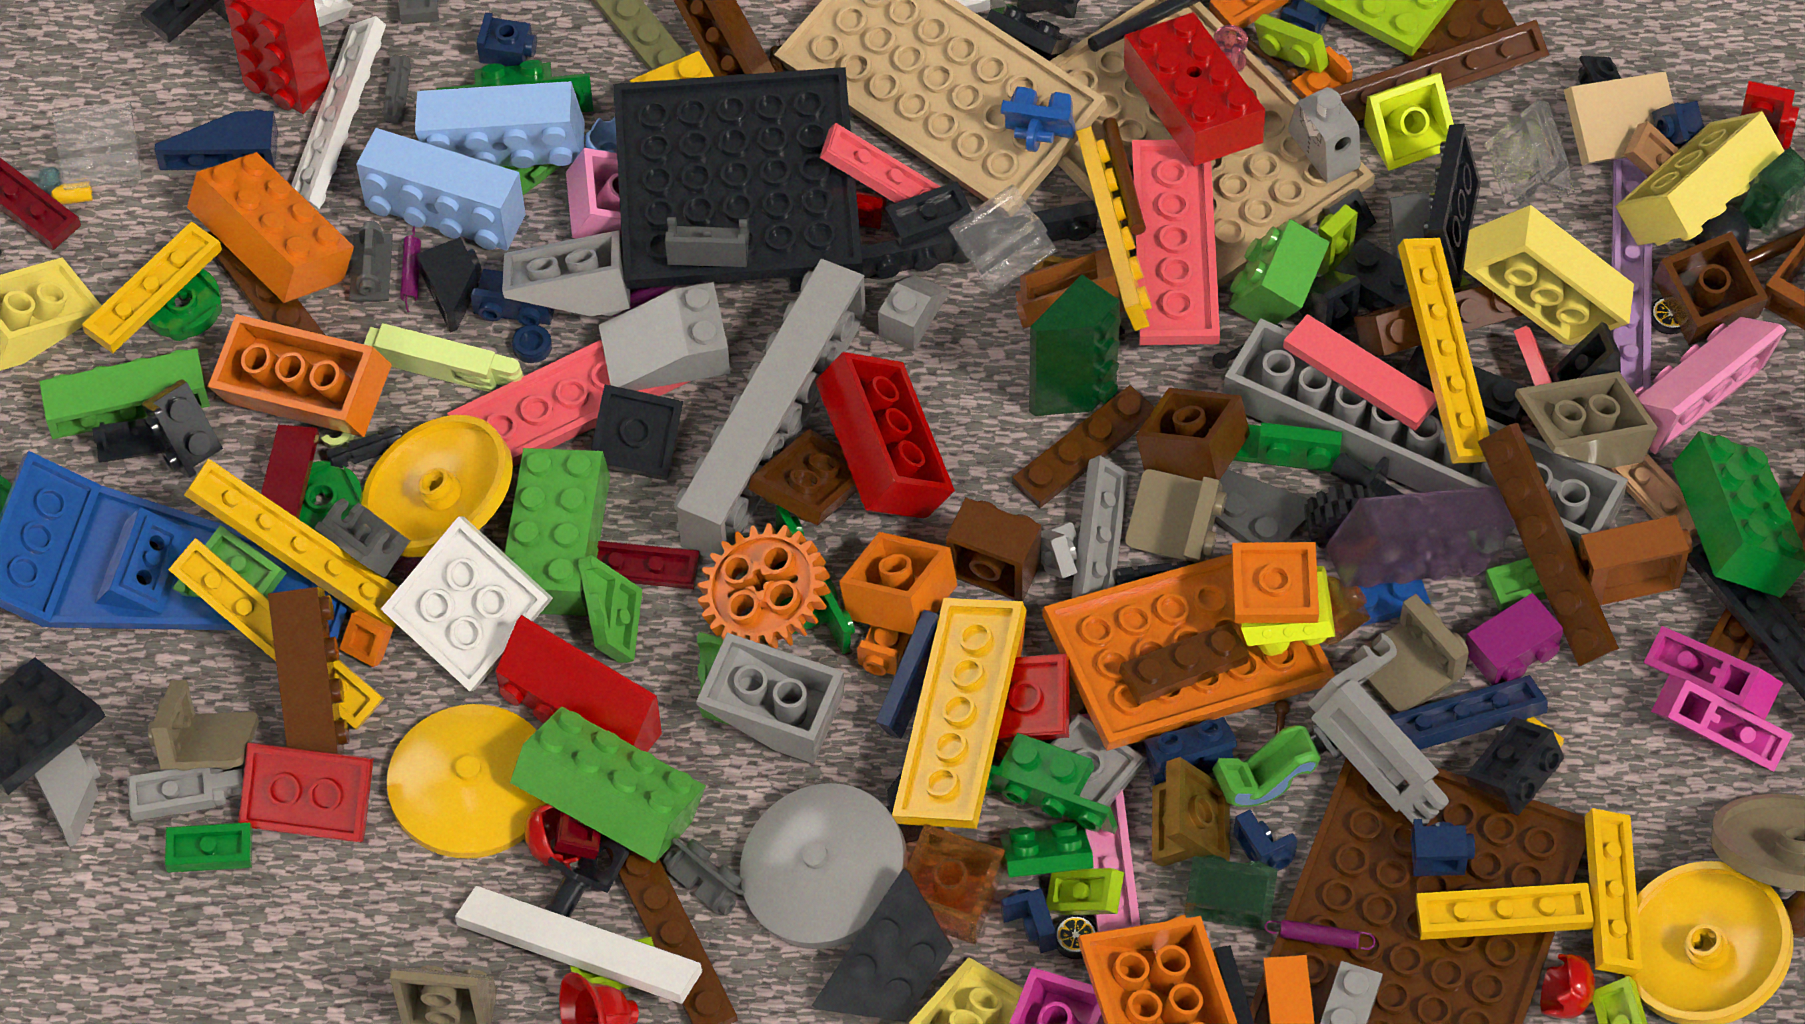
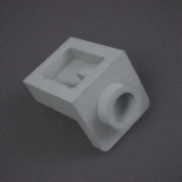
[1041,522,1079,579]

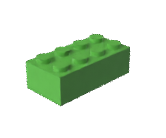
[505,448,611,616]
[510,707,706,863]

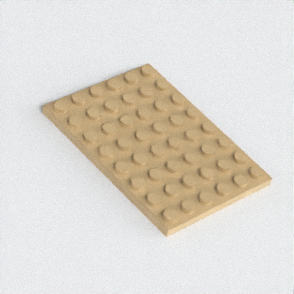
[1050,0,1375,288]

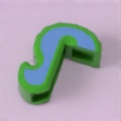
[1213,725,1320,807]

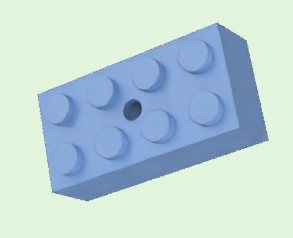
[415,81,585,168]
[356,128,526,251]

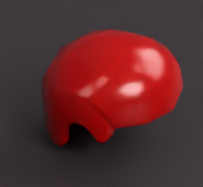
[525,804,581,866]
[1540,954,1596,1019]

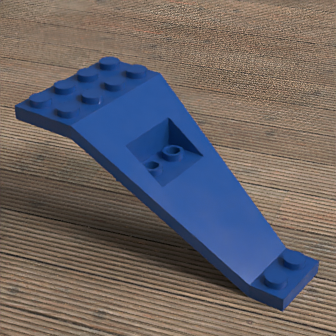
[0,451,348,639]

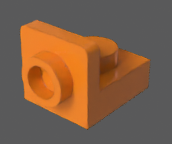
[1291,46,1353,99]
[857,625,912,676]

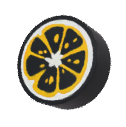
[1651,297,1681,334]
[1055,915,1097,959]

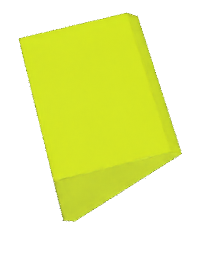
[1364,72,1454,171]

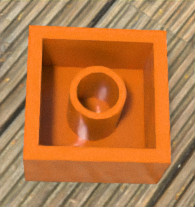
[839,532,958,634]

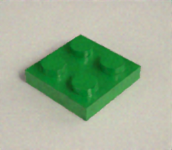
[1000,822,1094,878]

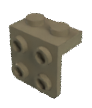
[1125,469,1227,563]
[1351,594,1469,714]
[148,680,259,771]

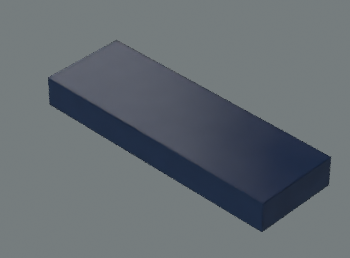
[876,610,939,739]

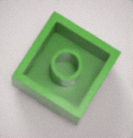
[1228,219,1330,325]

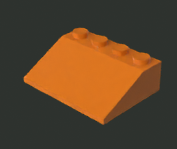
[1077,916,1238,1024]

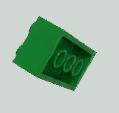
[1672,431,1805,598]

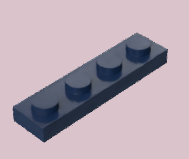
[1389,675,1548,750]

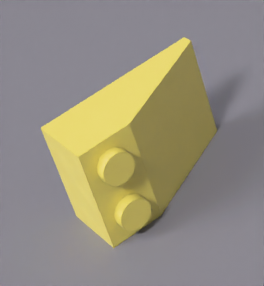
[0,257,102,371]
[909,957,1023,1024]

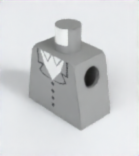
[1288,87,1361,183]

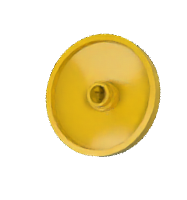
[361,415,513,557]
[387,704,547,859]
[1625,861,1794,1024]

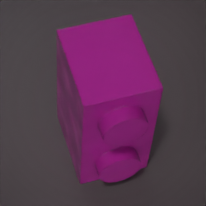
[1465,593,1563,686]

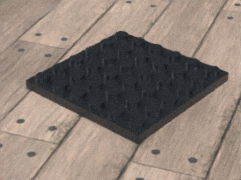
[613,67,863,289]

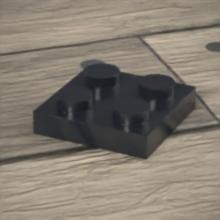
[591,384,683,481]

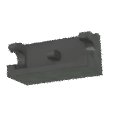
[665,217,749,267]
[315,498,410,578]

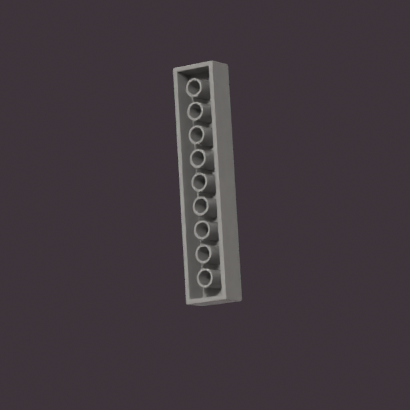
[1223,318,1628,554]

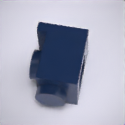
[476,12,537,67]
[1410,819,1475,876]

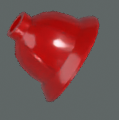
[559,972,639,1024]

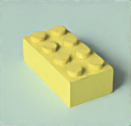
[1615,111,1784,246]
[1464,205,1634,345]

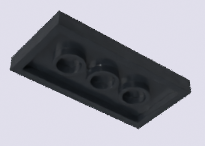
[1423,124,1481,288]

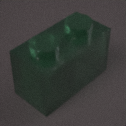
[1740,147,1805,236]
[1185,855,1278,930]

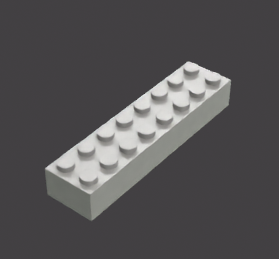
[674,259,866,559]

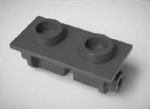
[349,221,393,302]
[663,838,744,915]

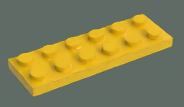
[892,598,1027,829]

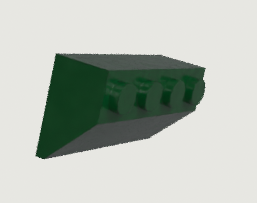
[1029,274,1121,416]

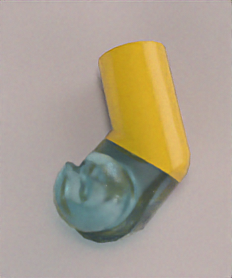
[38,167,93,205]

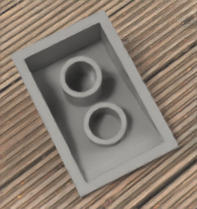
[502,230,630,316]
[599,282,730,391]
[696,633,844,764]

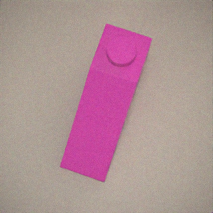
[1643,626,1783,720]
[1651,674,1793,772]

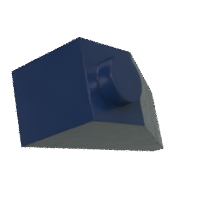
[154,109,278,170]

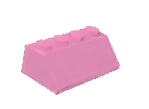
[1634,317,1786,454]

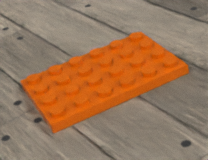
[1042,553,1336,751]

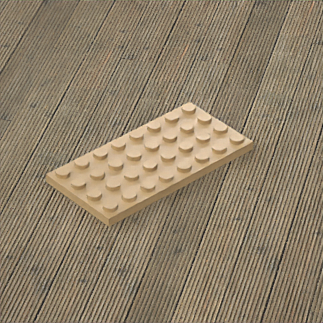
[774,0,1108,217]

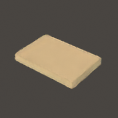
[1564,71,1684,165]

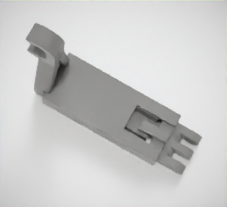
[1308,633,1449,826]

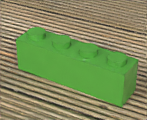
[39,348,210,440]

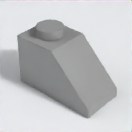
[878,275,950,351]
[34,743,101,847]

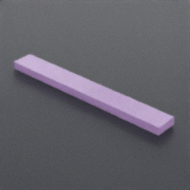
[1611,158,1652,392]

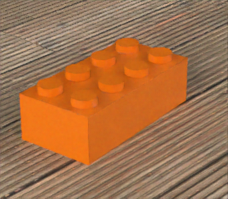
[187,152,354,303]
[207,314,392,437]

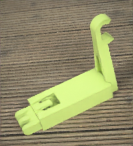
[321,323,523,448]

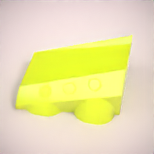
[1241,566,1336,656]

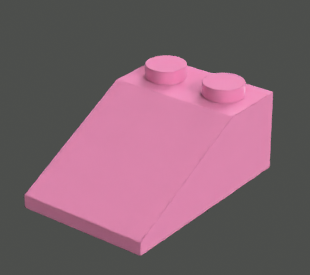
[566,148,622,239]

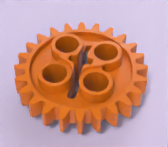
[697,523,831,649]

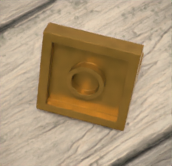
[1152,757,1230,868]

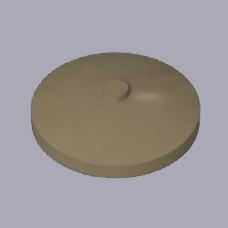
[1710,794,1805,891]

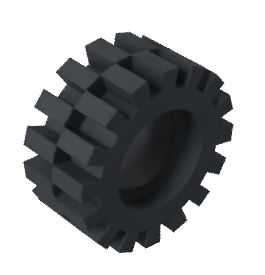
[1304,484,1382,549]

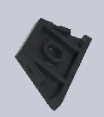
[812,867,954,1021]

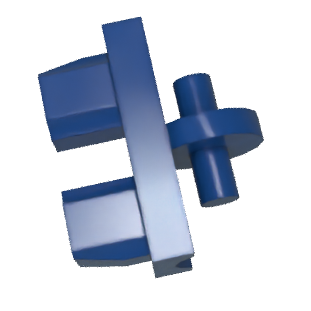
[1000,86,1076,152]

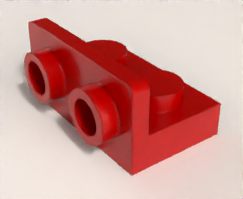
[1740,81,1799,161]

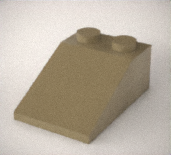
[1515,371,1658,468]
[390,965,497,1024]

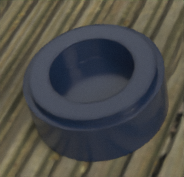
[512,325,552,363]

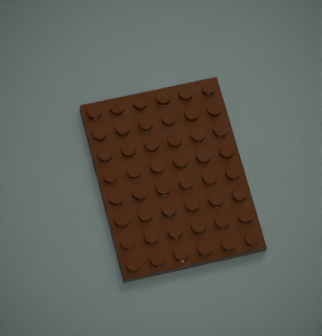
[1250,757,1587,1024]

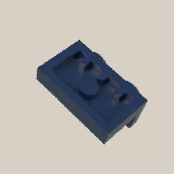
[471,269,555,326]
[1144,717,1237,785]

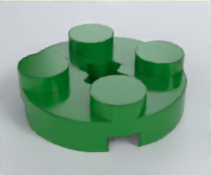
[147,269,222,341]
[299,461,363,538]

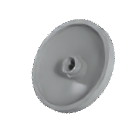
[740,783,908,949]

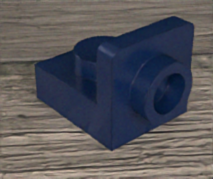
[1280,0,1331,34]
[1652,101,1704,146]
[1233,810,1298,874]
[1000,888,1057,954]

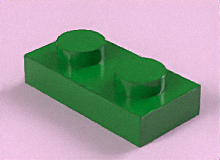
[165,823,253,873]

